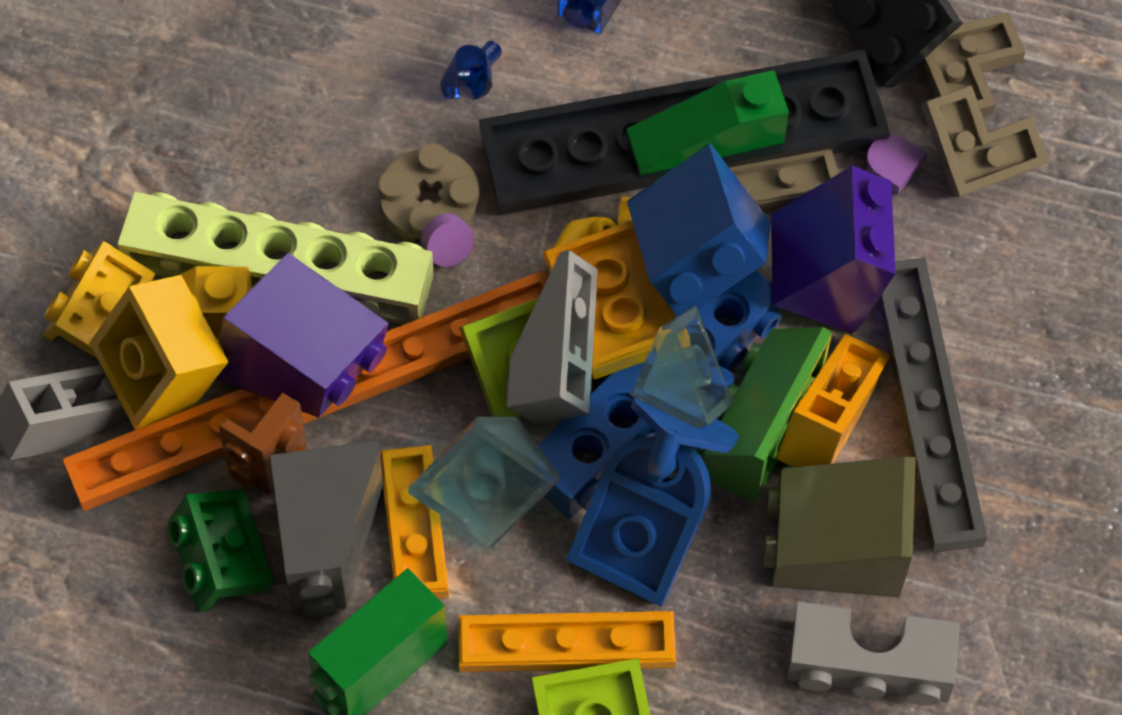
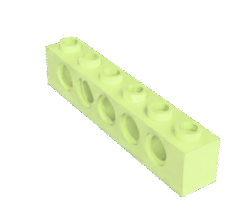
[117,192,434,325]

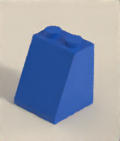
[627,143,771,321]

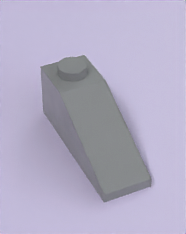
[506,250,598,424]
[0,365,129,460]

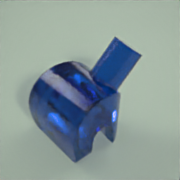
[440,41,502,100]

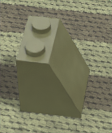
[763,456,916,597]

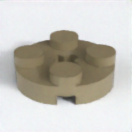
[379,143,479,243]

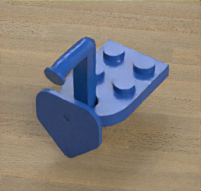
[566,366,739,607]

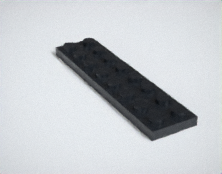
[479,50,890,215]

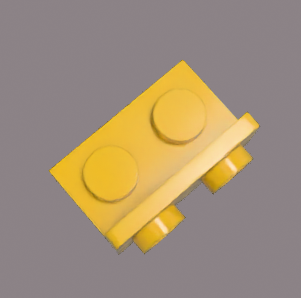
[42,241,156,359]

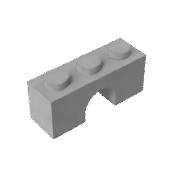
[787,601,960,706]

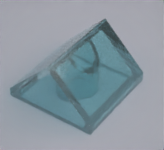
[631,305,734,429]
[408,417,560,549]

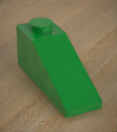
[626,70,789,176]

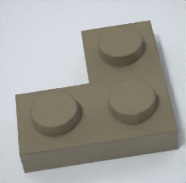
[921,12,1025,117]
[920,85,1049,198]

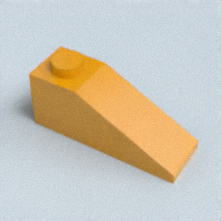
[776,334,891,467]

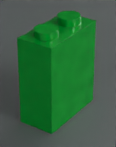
[308,568,447,715]

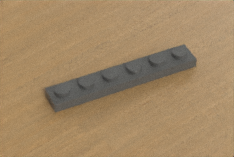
[879,258,987,553]

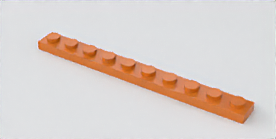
[62,269,549,512]

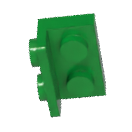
[168,489,274,612]

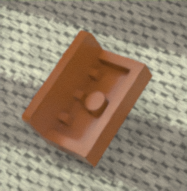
[219,392,308,495]

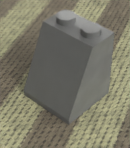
[270,440,384,618]

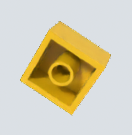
[89,275,228,430]

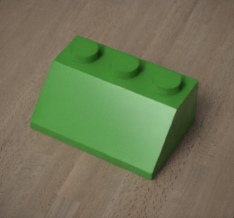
[697,327,832,503]

